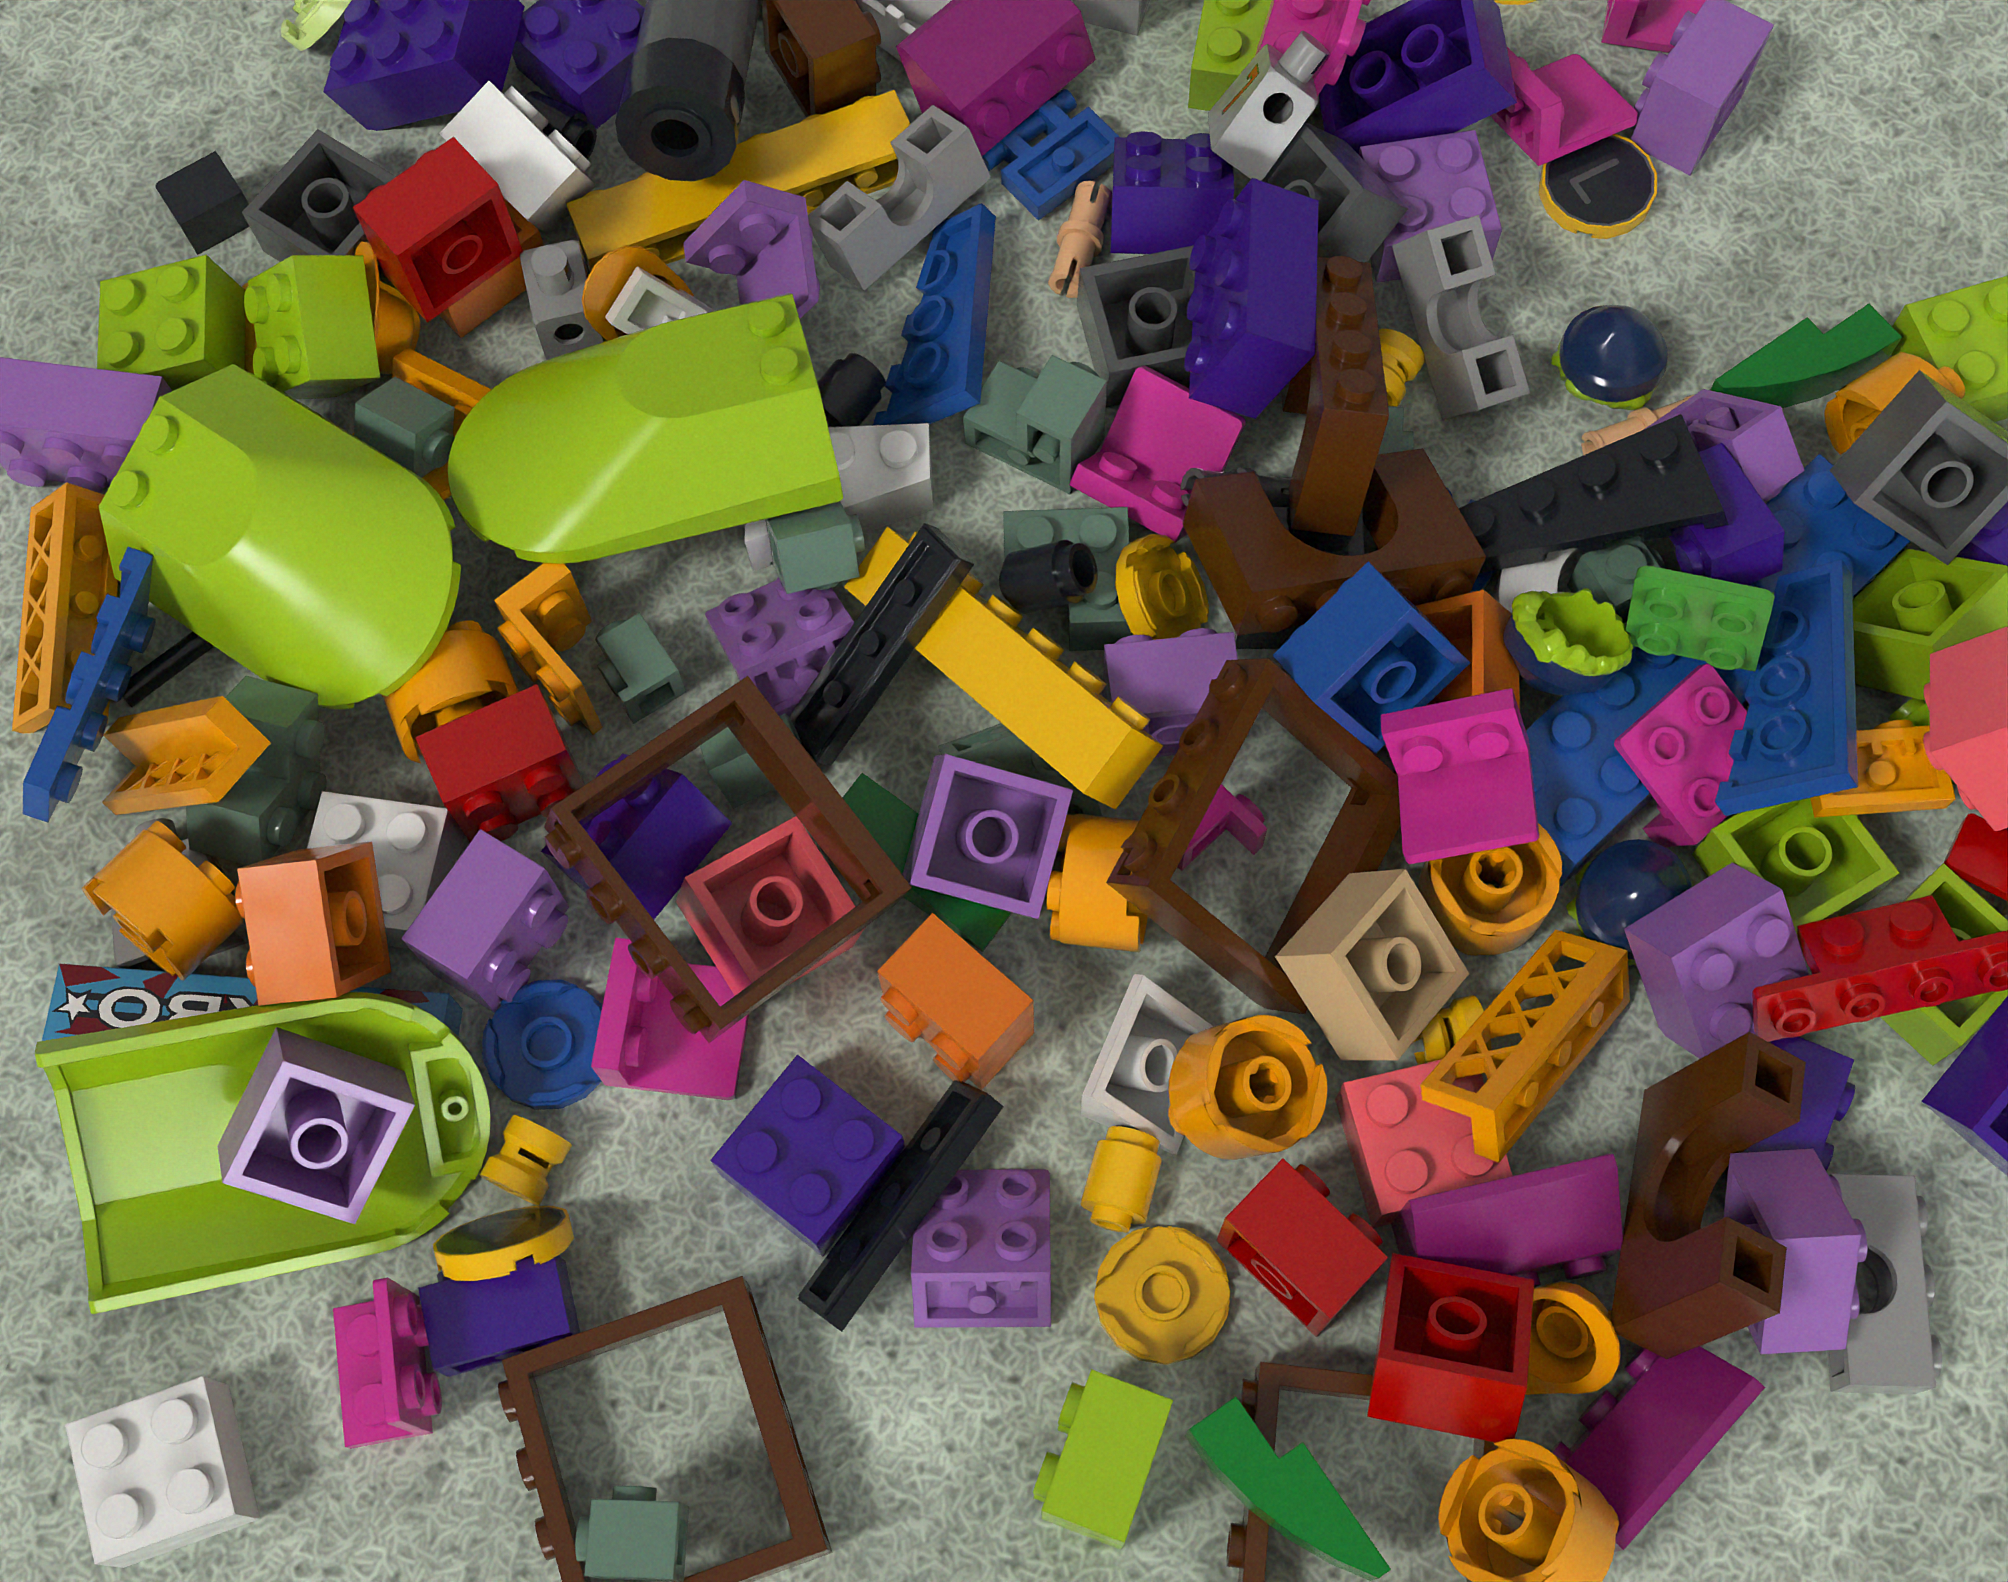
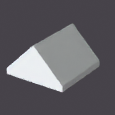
[1081,974,1214,1155]

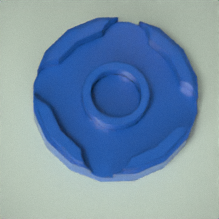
[482,979,603,1110]

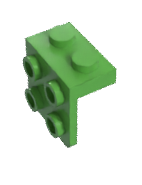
[1626,566,1775,672]

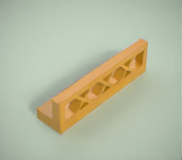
[12,482,118,734]
[102,695,271,815]
[1420,929,1630,1163]

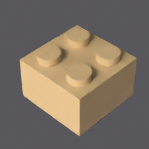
[1275,868,1470,1060]

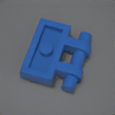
[982,89,1120,221]

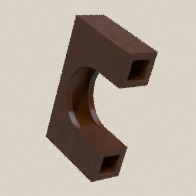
[1281,256,1389,536]
[1182,448,1486,636]
[1610,1032,1806,1359]

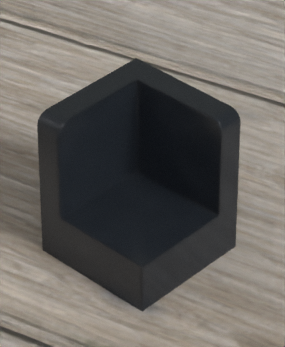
[155,151,250,255]

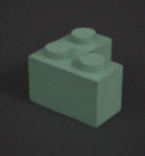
[963,355,1107,494]
[1003,507,1132,651]
[186,676,327,865]

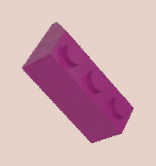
[896,0,1096,156]
[1391,1153,1623,1288]
[1550,1346,1765,1552]

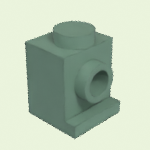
[595,612,686,724]

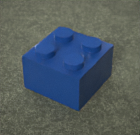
[1273,561,1471,754]

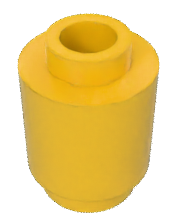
[1080,1126,1162,1233]

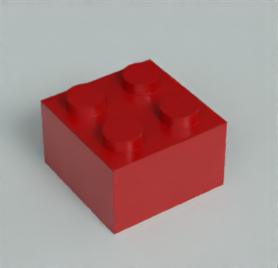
[352,137,523,323]
[415,684,585,843]
[1216,1158,1388,1337]
[1367,1253,1534,1443]

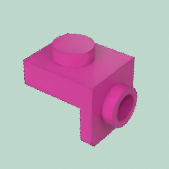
[1177,784,1267,871]

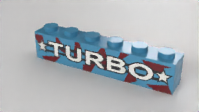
[42,964,463,1041]

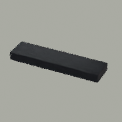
[789,523,974,766]
[797,1080,1004,1332]

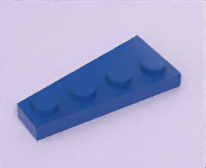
[872,203,996,426]
[22,547,156,823]
[1715,559,1858,816]

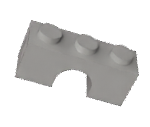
[808,105,991,291]
[1392,215,1530,420]
[1827,1174,1942,1394]

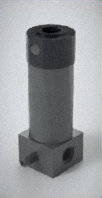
[615,0,762,181]

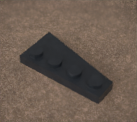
[1458,414,1729,573]

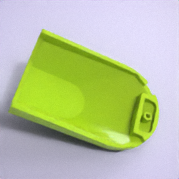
[448,293,843,564]
[99,364,461,710]
[34,992,491,1314]

